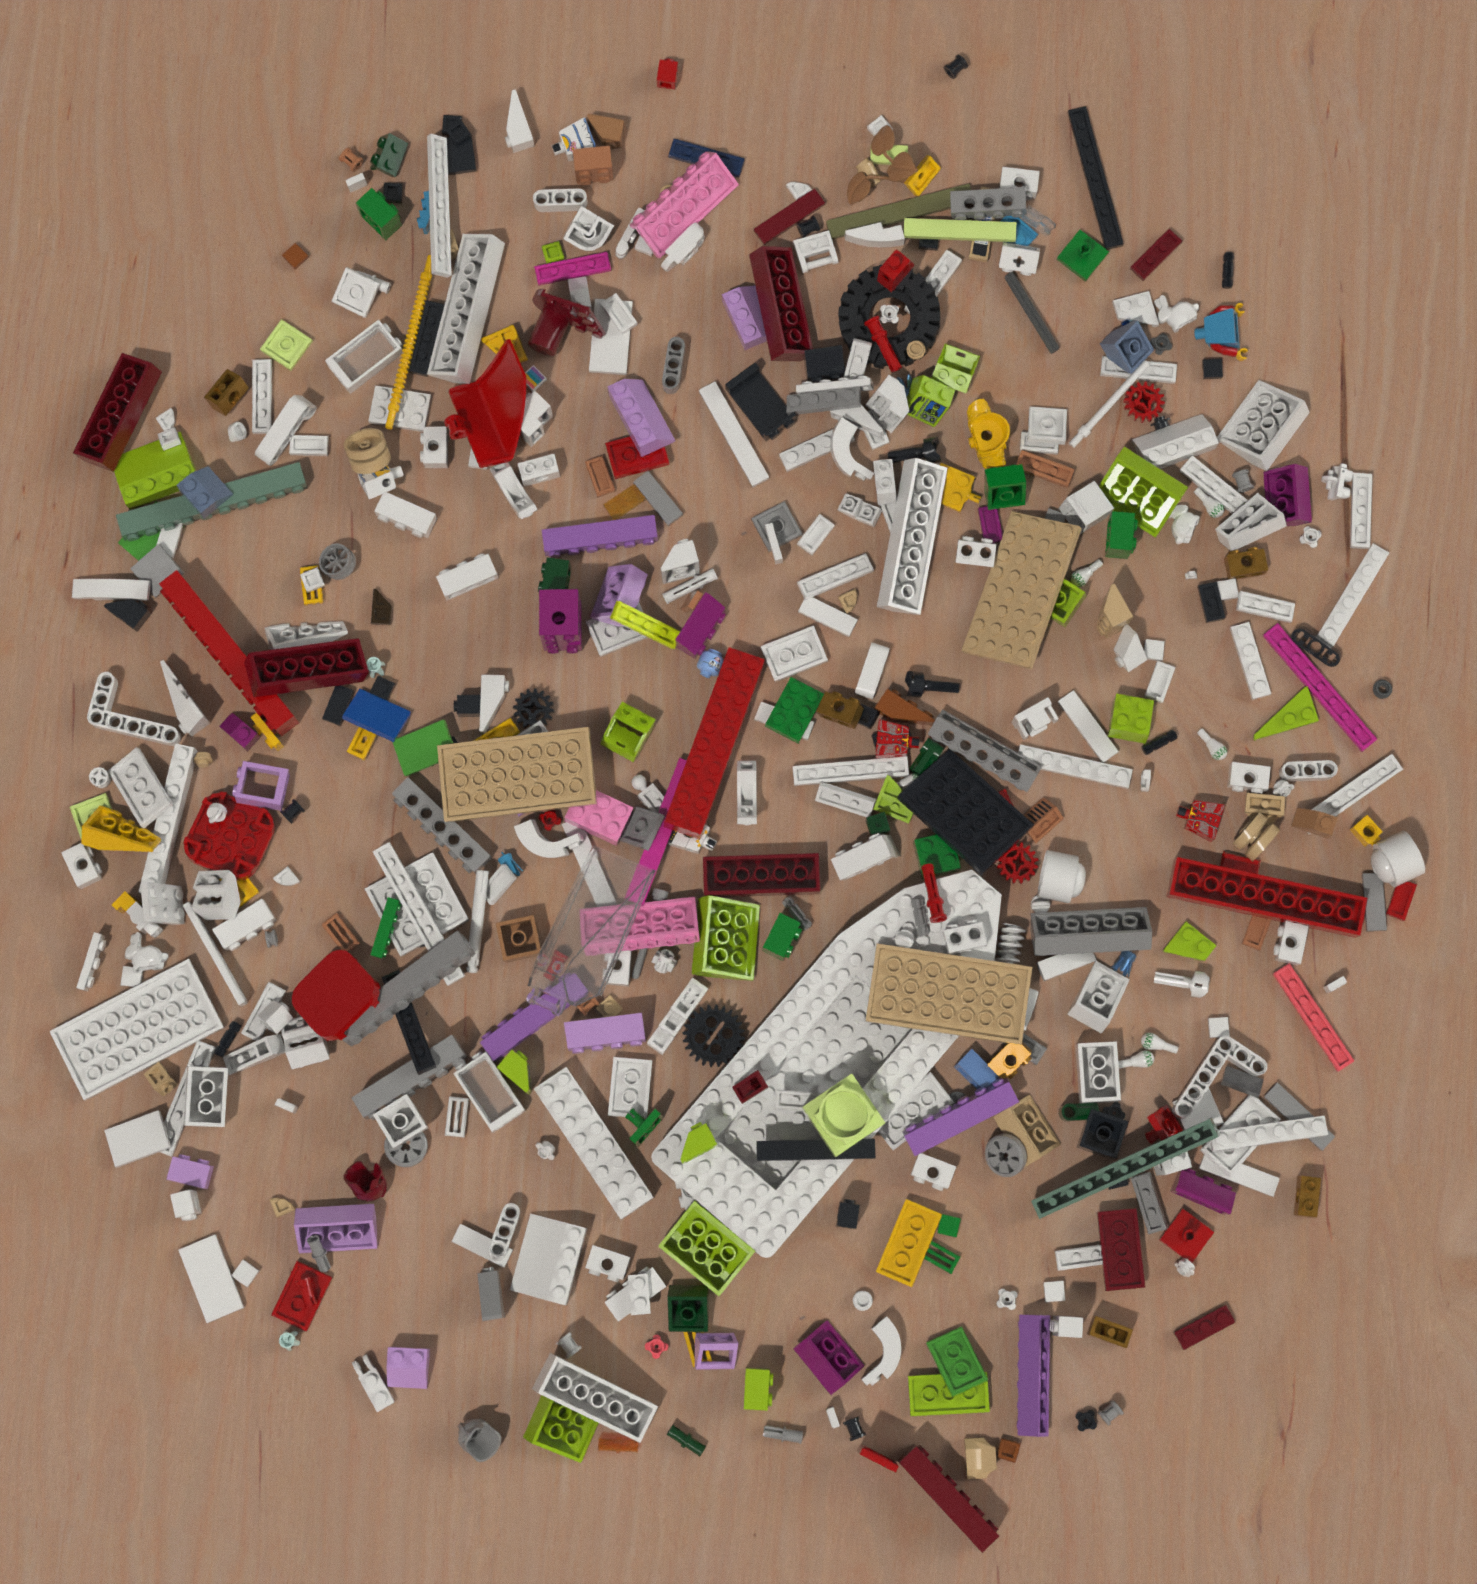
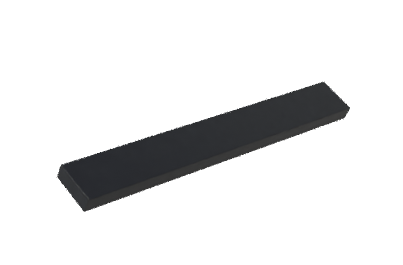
[1067,106,1124,250]

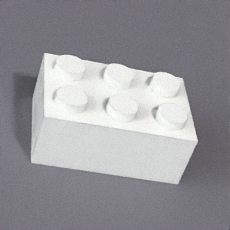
[1075,1041,1121,1103]
[183,1066,228,1127]

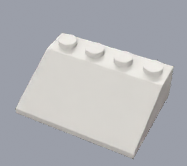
[1217,380,1310,471]
[510,1213,587,1305]

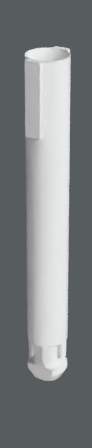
[466,870,489,973]

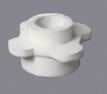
[880,305,899,324]
[1299,526,1321,548]
[1273,780,1294,797]
[535,1141,555,1160]
[1175,1258,1195,1277]
[996,1289,1018,1310]

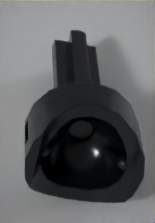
[887,436,942,463]
[905,671,960,698]

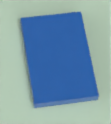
[342,689,411,742]

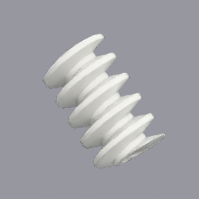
[995,923,1026,964]

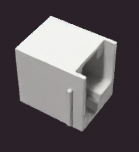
[1059,481,1114,534]

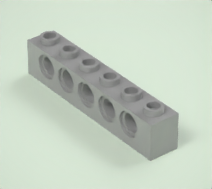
[928,709,1042,792]
[392,777,492,874]

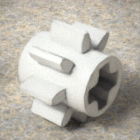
[651,949,677,973]

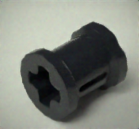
[943,54,968,79]
[796,215,820,238]
[280,799,305,824]
[843,1416,866,1441]

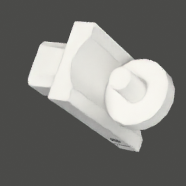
[1321,464,1353,501]

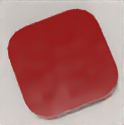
[183,791,275,881]
[292,950,381,1041]

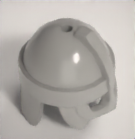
[458,1419,501,1462]

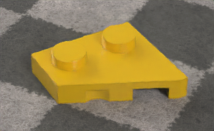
[481,325,528,363]

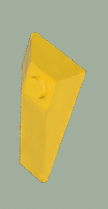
[81,805,161,852]

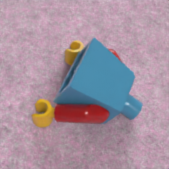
[1194,303,1248,361]

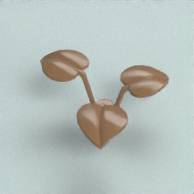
[847,125,918,205]

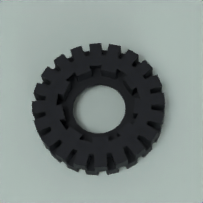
[838,265,941,369]

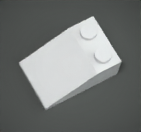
[1067,961,1130,1033]

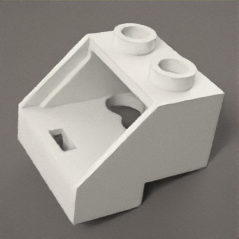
[865,375,909,433]
[521,390,553,447]
[191,870,240,920]
[281,1017,329,1069]

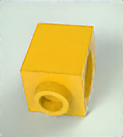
[1350,815,1383,847]

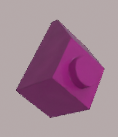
[219,713,261,751]

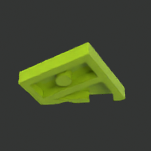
[873,774,913,824]
[1163,922,1216,961]

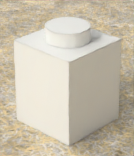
[257,1000,293,1034]

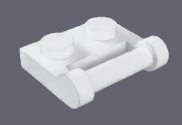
[793,230,839,273]

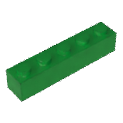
[370,897,402,959]

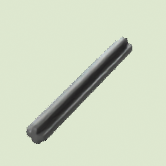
[1005,272,1059,354]

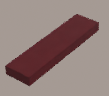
[753,188,825,245]

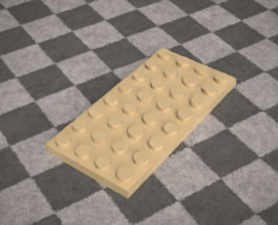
[961,511,1082,670]
[437,727,597,822]
[865,944,1032,1045]

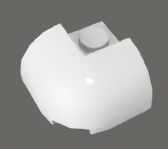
[563,206,614,251]

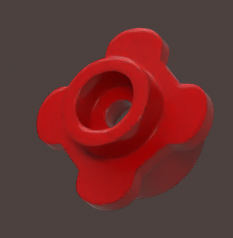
[538,809,561,831]

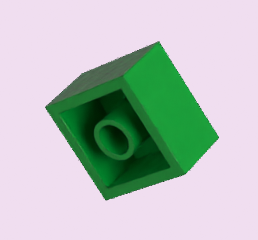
[356,188,402,241]
[984,464,1026,510]
[1105,511,1138,559]
[913,835,961,880]
[762,913,802,961]

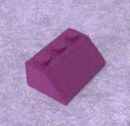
[1263,464,1312,527]
[675,592,726,659]
[1170,1169,1236,1215]
[793,1320,864,1395]

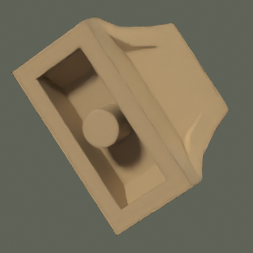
[1244,793,1285,826]
[964,1438,997,1479]

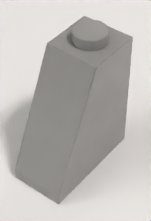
[477,1267,505,1321]

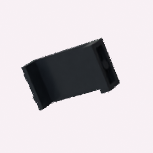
[725,362,796,441]

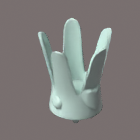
[366,657,386,678]
[279,1330,300,1351]

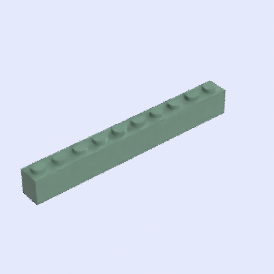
[116,462,307,541]
[1031,1117,1220,1219]

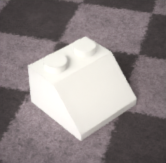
[373,1094,429,1149]

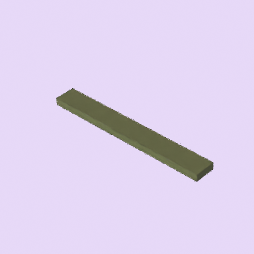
[826,184,971,240]

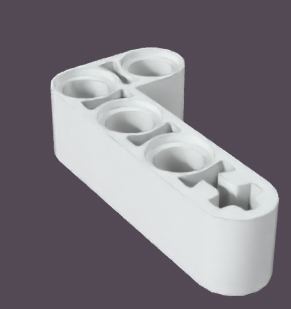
[255,395,317,466]

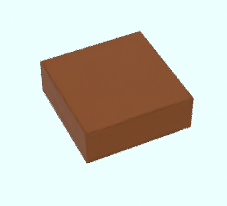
[282,243,309,270]
[996,1438,1021,1463]

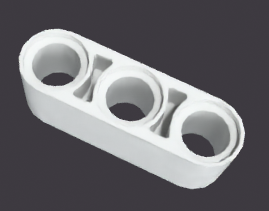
[533,189,588,212]
[855,642,890,700]
[1279,760,1338,782]
[489,1203,520,1261]

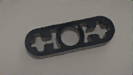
[1291,626,1342,667]

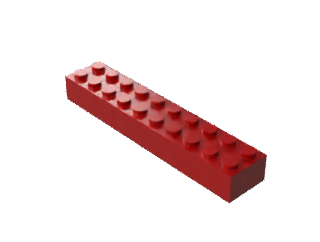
[159,570,299,737]
[664,647,765,840]
[1167,857,1368,938]

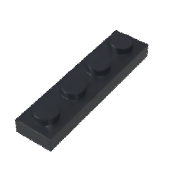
[409,301,445,377]

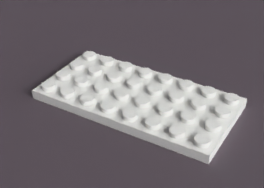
[49,959,225,1101]

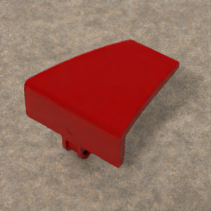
[444,339,526,468]

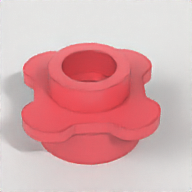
[645,1335,668,1359]

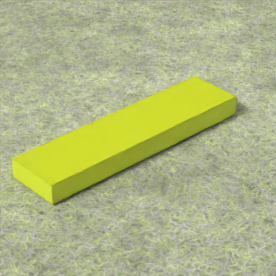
[610,601,680,649]

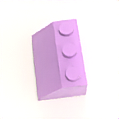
[722,286,767,350]
[590,564,648,626]

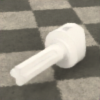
[1154,971,1210,998]

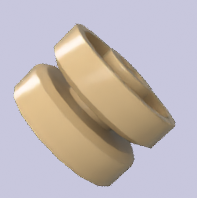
[343,428,391,474]
[1232,812,1280,862]

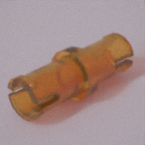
[598,1437,638,1454]

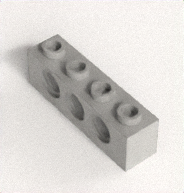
[950,187,1027,220]

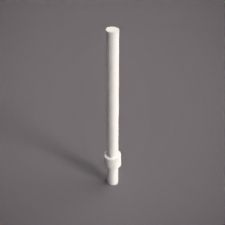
[1069,360,1150,448]

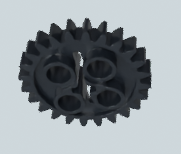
[682,1004,745,1068]

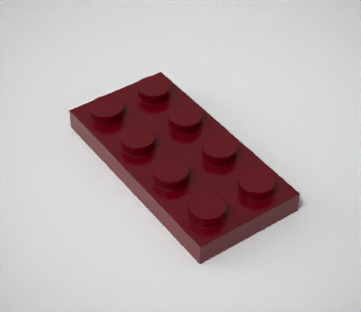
[1097,1208,1145,1291]

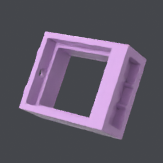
[232,761,290,811]

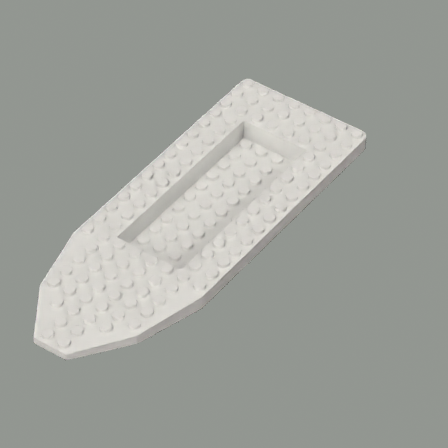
[651,870,1002,1258]

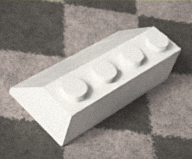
[1132,414,1219,469]

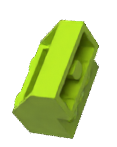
[931,343,980,393]
[600,702,656,762]

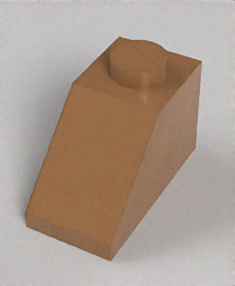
[587,114,625,149]
[1291,808,1338,839]

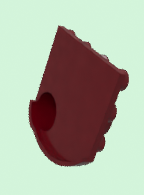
[527,289,606,357]

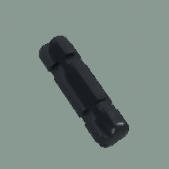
[1222,252,1234,289]
[1141,730,1178,755]
[214,1021,241,1057]

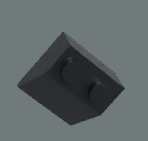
[804,345,845,383]
[1076,1109,1128,1160]

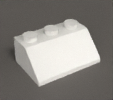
[661,539,700,585]

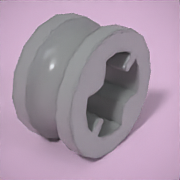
[265,929,278,948]

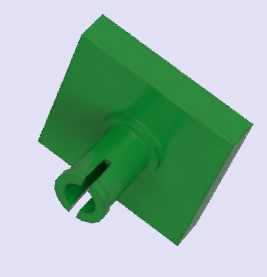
[1056,230,1109,282]
[625,1108,664,1147]

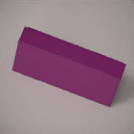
[977,506,1002,543]

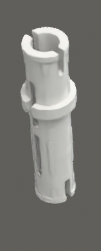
[662,568,718,604]

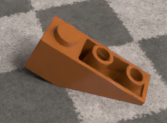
[874,689,935,726]

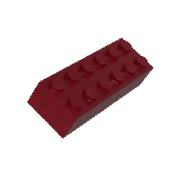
[749,246,813,362]
[73,353,162,472]
[244,638,369,697]
[703,853,820,897]
[897,1444,999,1553]

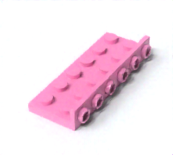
[630,152,739,258]
[580,897,700,955]

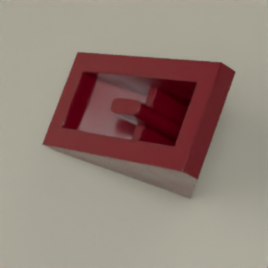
[732,1070,768,1104]

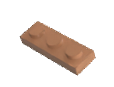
[1016,450,1075,488]

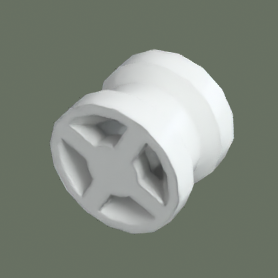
[89,767,111,788]

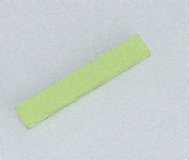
[904,218,1017,242]

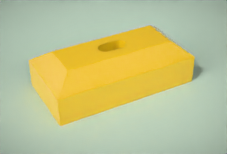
[904,155,941,196]
[347,727,377,761]

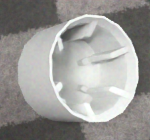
[1371,830,1425,888]
[1037,850,1086,903]

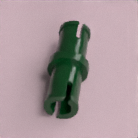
[666,1425,706,1457]

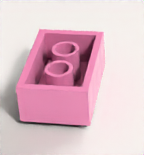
[565,790,634,846]

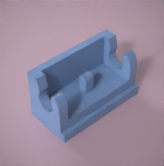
[954,1049,999,1089]

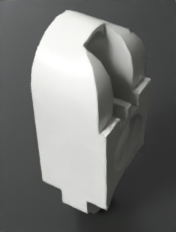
[661,222,705,272]

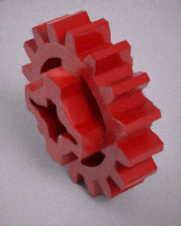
[1123,381,1165,423]
[997,842,1039,884]

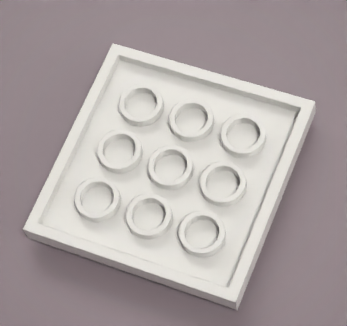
[365,852,469,957]

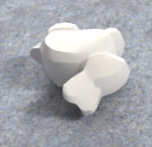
[1154,295,1199,333]
[1169,505,1200,545]
[125,932,169,973]

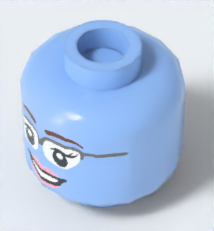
[697,649,724,678]

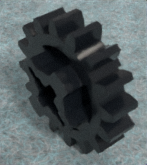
[513,688,555,728]

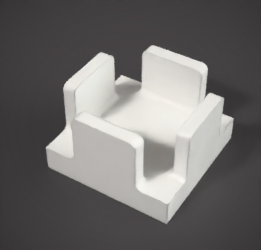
[1011,698,1059,740]

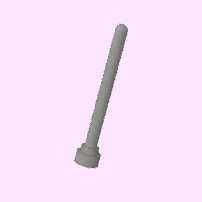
[632,888,669,979]

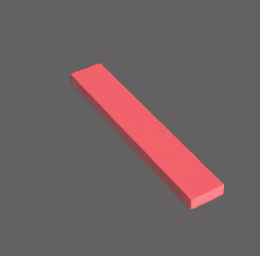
[1273,963,1354,1072]

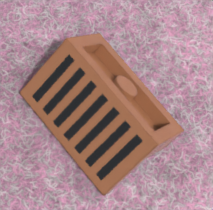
[1024,797,1064,844]

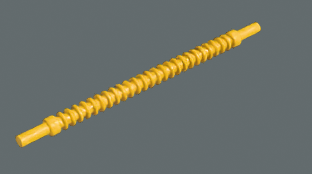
[385,255,432,430]

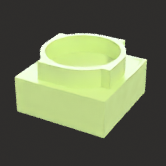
[802,1074,885,1157]

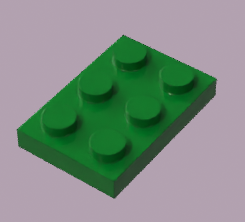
[765,677,824,744]

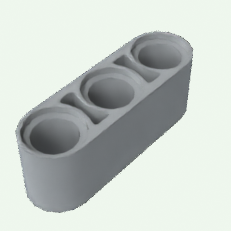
[662,337,685,394]

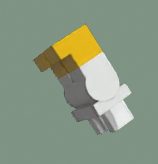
[112,891,163,938]

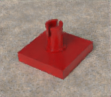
[1145,1104,1183,1144]
[1159,1208,1214,1263]

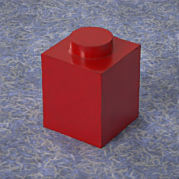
[656,58,678,90]

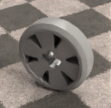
[384,1132,428,1167]
[985,1133,1027,1177]

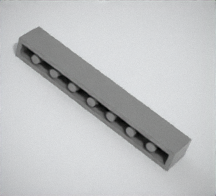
[343,931,476,1047]

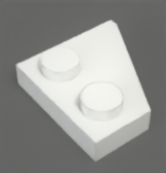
[1112,291,1159,327]

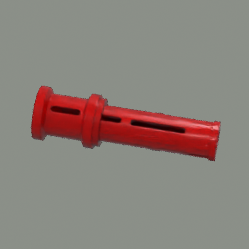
[864,316,902,373]
[921,864,947,923]

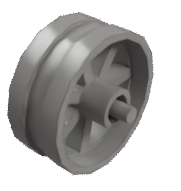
[319,543,356,580]

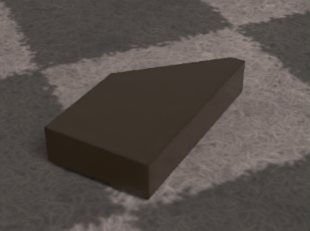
[371,589,392,625]

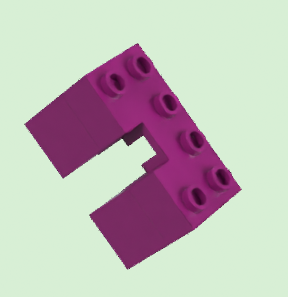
[539,589,582,654]

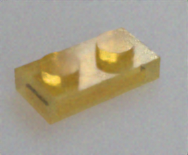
[603,484,645,520]

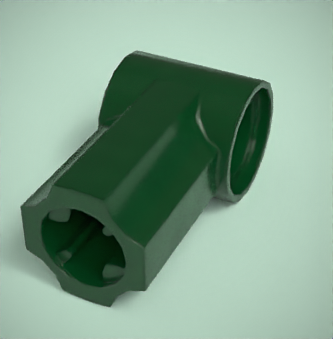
[909,738,945,775]
[1058,1102,1099,1122]

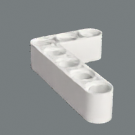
[87,672,182,746]
[1172,1036,1267,1119]

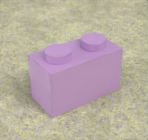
[167,1154,214,1189]

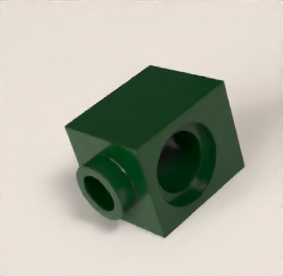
[865,812,890,837]

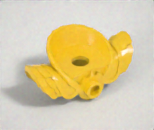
[967,399,1010,469]

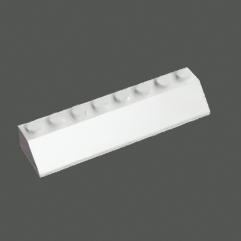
[427,234,505,384]
[877,458,947,615]

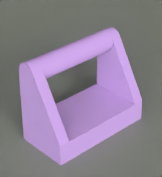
[695,1333,738,1370]

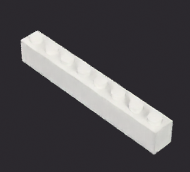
[138,743,198,895]

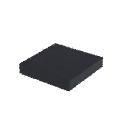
[447,137,477,175]

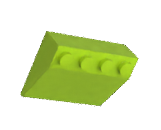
[114,431,196,510]
[1099,446,1188,538]
[692,895,760,981]
[658,1200,755,1296]
[523,1395,598,1463]

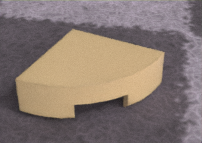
[838,589,857,614]
[269,1198,296,1218]

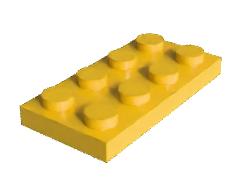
[876,1199,942,1287]

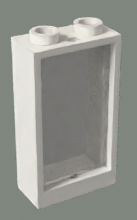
[325,320,403,394]
[453,1051,526,1133]

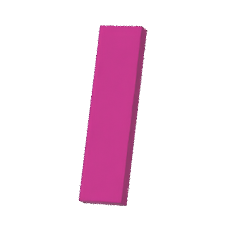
[534,252,611,286]

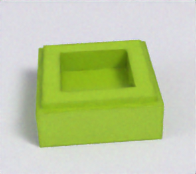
[541,241,565,264]

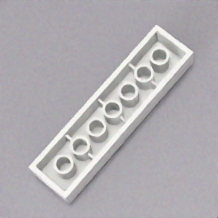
[534,1067,654,1220]

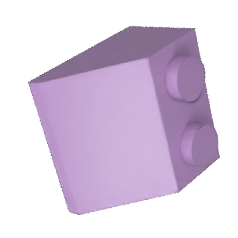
[387,1347,430,1389]

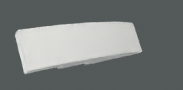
[72,579,150,601]
[647,978,708,1055]

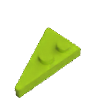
[1253,686,1319,741]

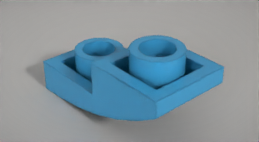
[417,191,430,235]

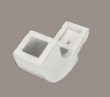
[830,417,874,481]
[489,462,538,519]
[737,761,757,825]
[514,819,584,858]
[861,1316,901,1386]

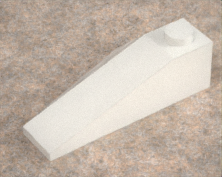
[264,621,348,650]
[160,660,210,736]

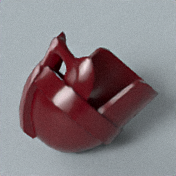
[344,1161,387,1201]

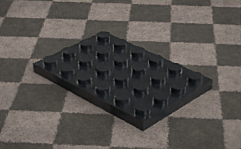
[897,749,1034,876]

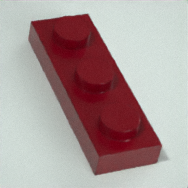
[1130,229,1183,281]
[1173,1305,1236,1350]

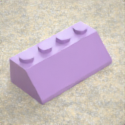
[607,379,675,457]
[564,1013,646,1054]
[294,1204,377,1253]

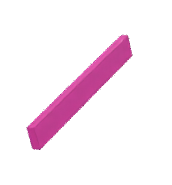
[1263,623,1377,752]
[625,758,687,906]

